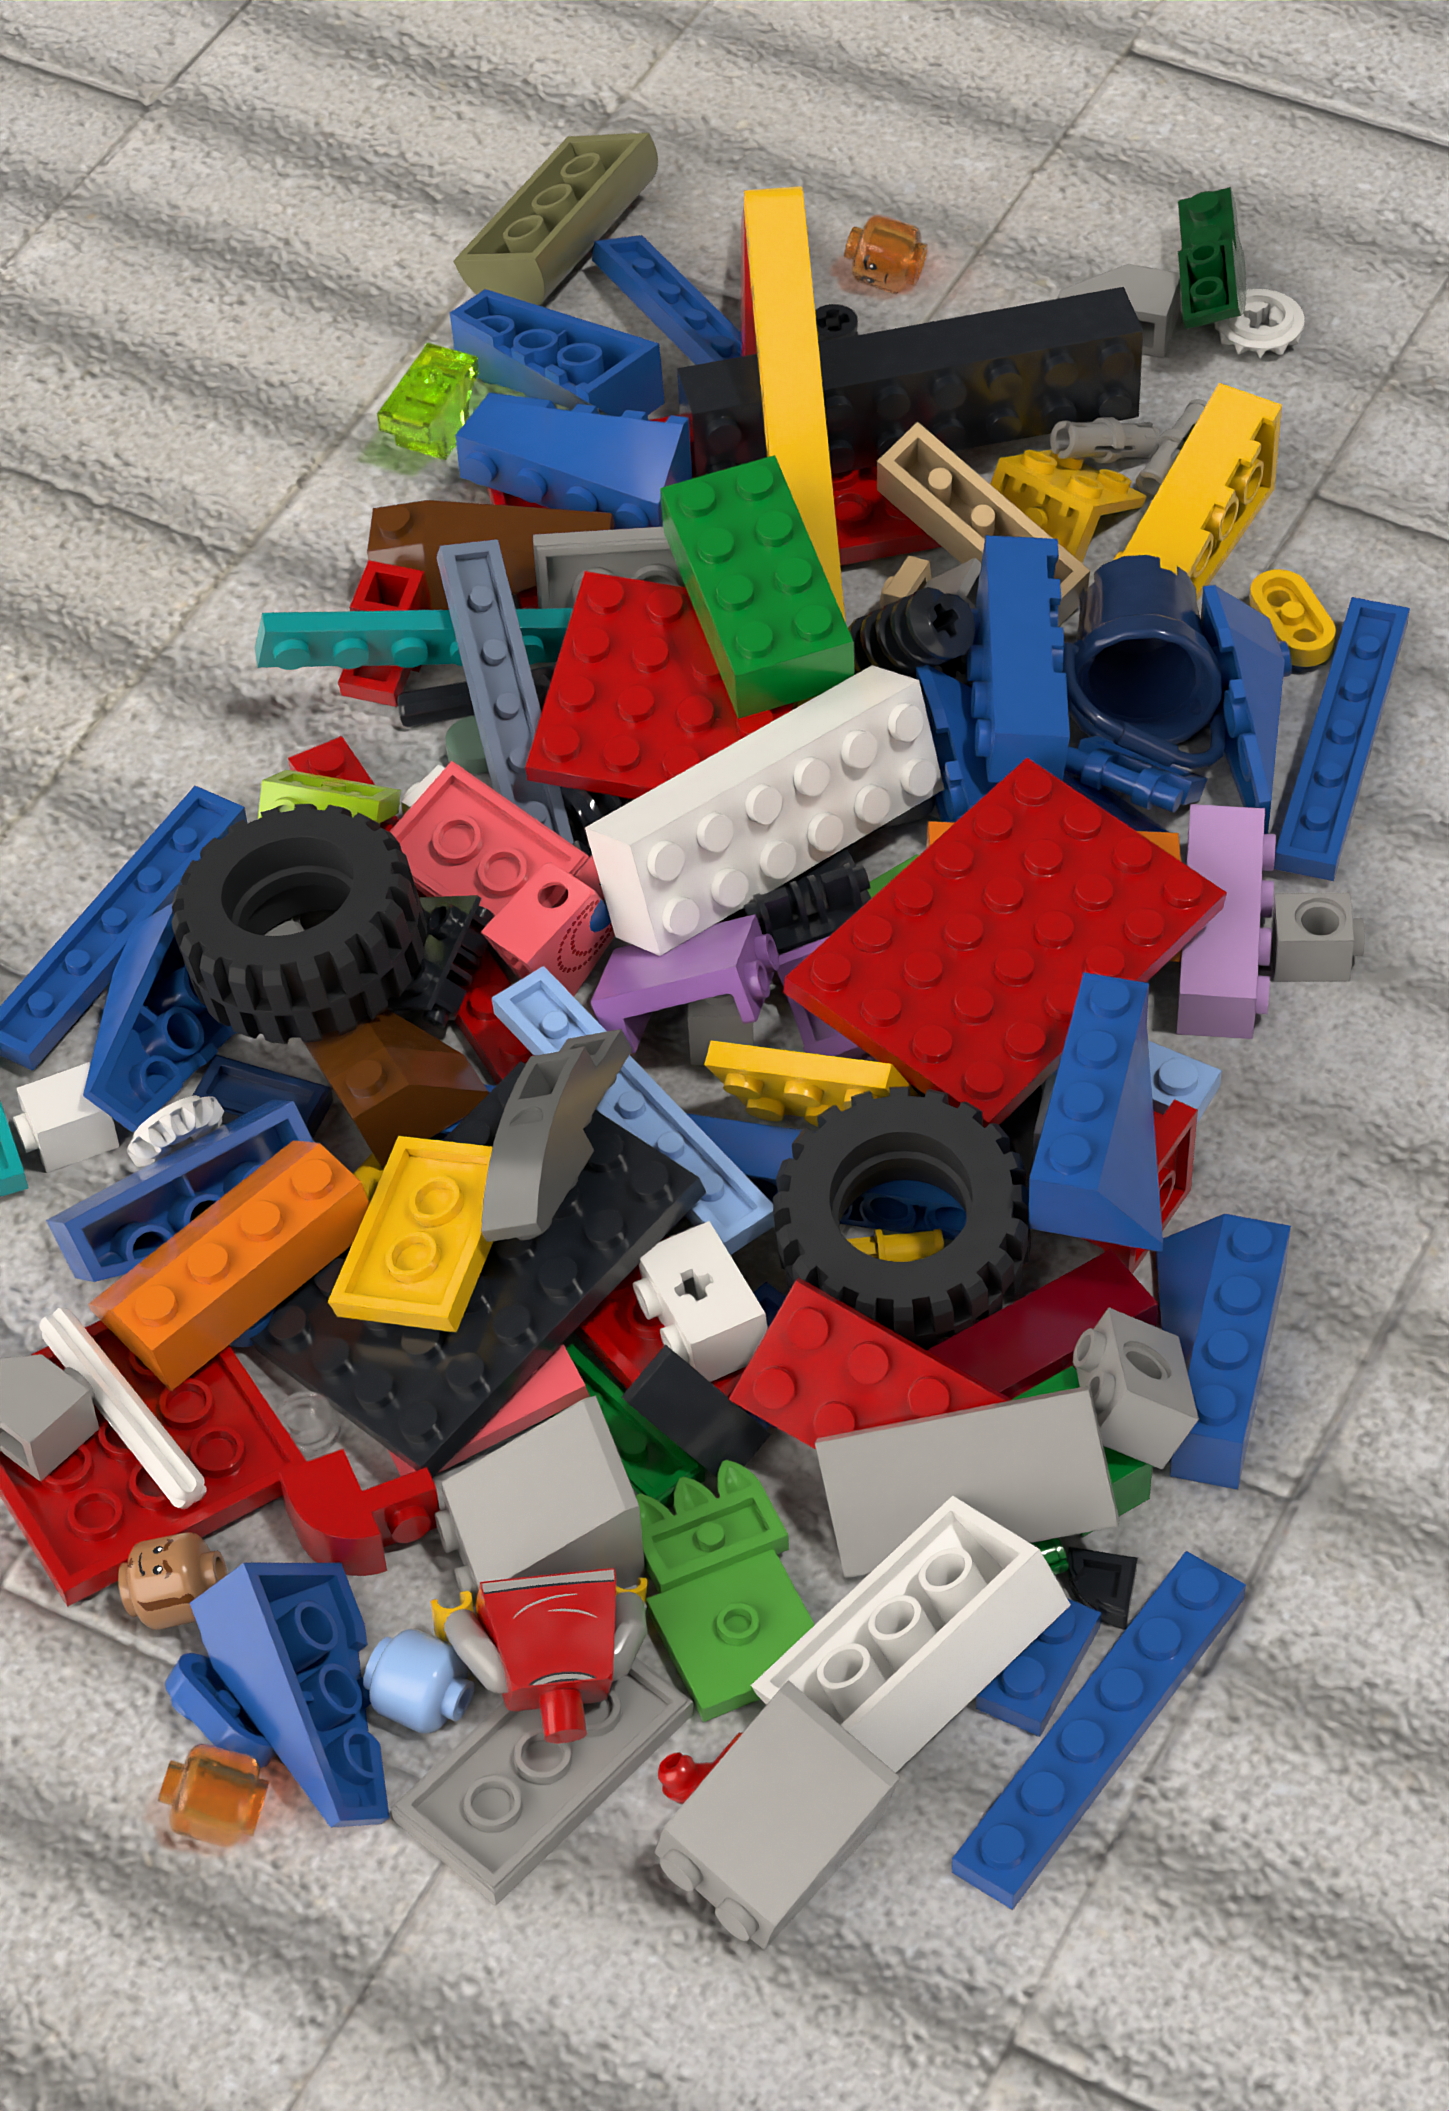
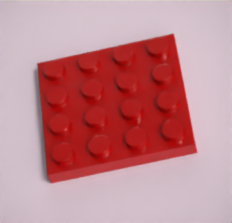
[525,571,799,799]
[0,1320,307,1607]

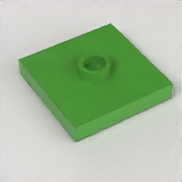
[646,1548,815,1722]

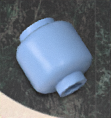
[363,1629,474,1734]

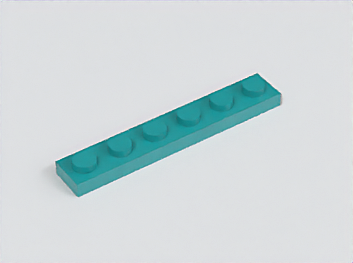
[255,608,573,670]

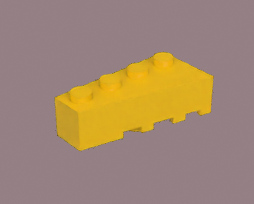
[1113,383,1282,601]

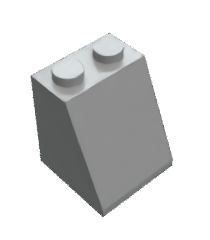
[435,1396,646,1607]
[654,1680,901,1950]

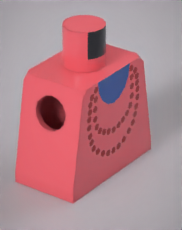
[481,855,615,997]

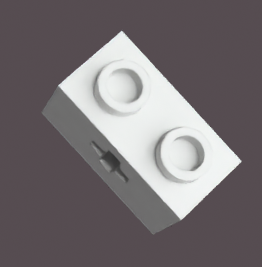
[633,1221,768,1382]

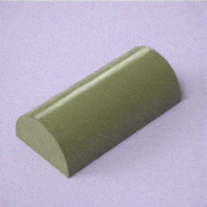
[453,132,658,306]

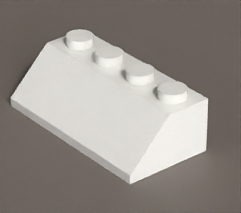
[751,1496,1071,1773]

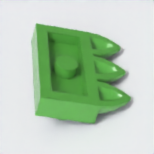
[636,1460,789,1593]

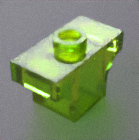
[377,342,479,460]

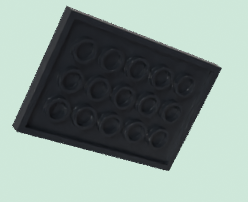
[249,1061,706,1478]

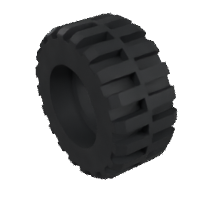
[171,803,427,1044]
[773,1086,1031,1351]

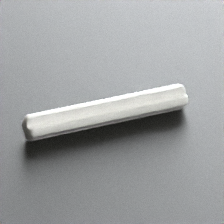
[39,1308,207,1509]

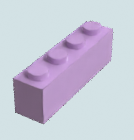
[1176,804,1276,1039]

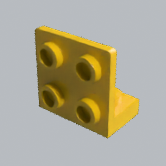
[990,450,1146,563]

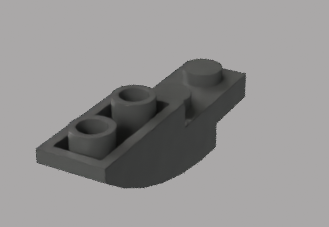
[481,1029,632,1242]

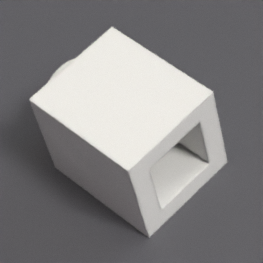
[13,1062,119,1173]

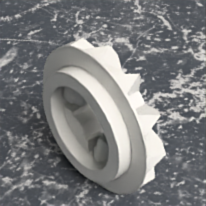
[1215,289,1305,359]
[127,1096,224,1167]

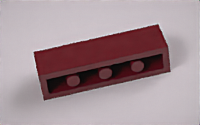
[927,1249,1158,1399]

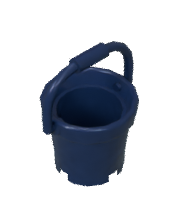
[1062,555,1226,769]

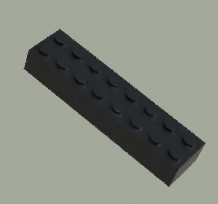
[677,287,1143,479]

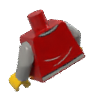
[431,1568,648,1744]

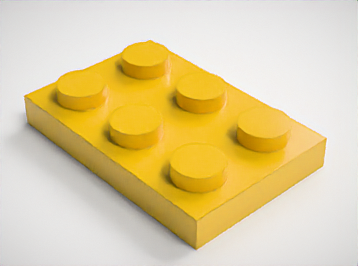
[704,1041,921,1126]
[328,1136,493,1332]

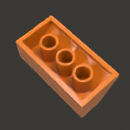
[88,1140,369,1391]

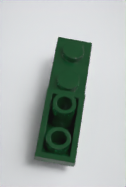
[1178,187,1246,329]

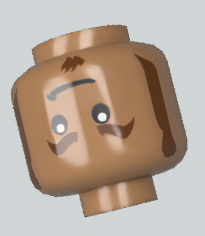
[118,1532,228,1630]

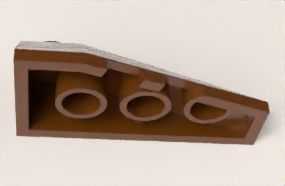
[367,500,615,610]
[303,1009,489,1167]

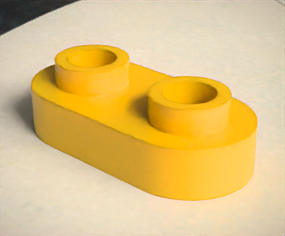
[1249,569,1336,667]

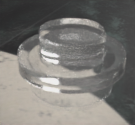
[276,1391,341,1457]

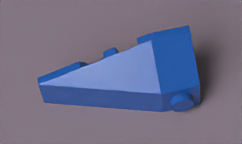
[1201,585,1291,834]
[916,665,998,822]
[83,903,237,1132]
[190,1562,390,1828]

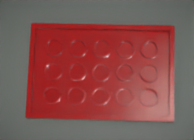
[783,758,1227,1128]

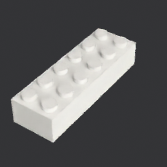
[585,665,944,956]

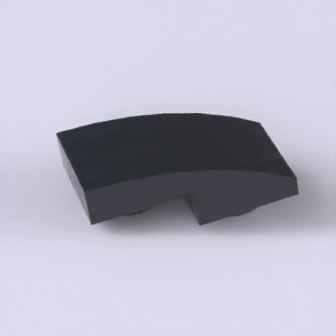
[621,1344,771,1477]

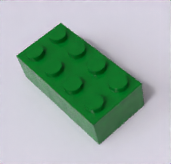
[660,455,854,719]

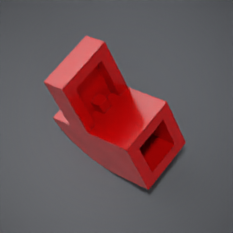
[338,560,431,707]
[278,1449,440,1576]

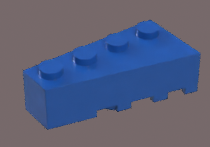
[967,535,1070,783]

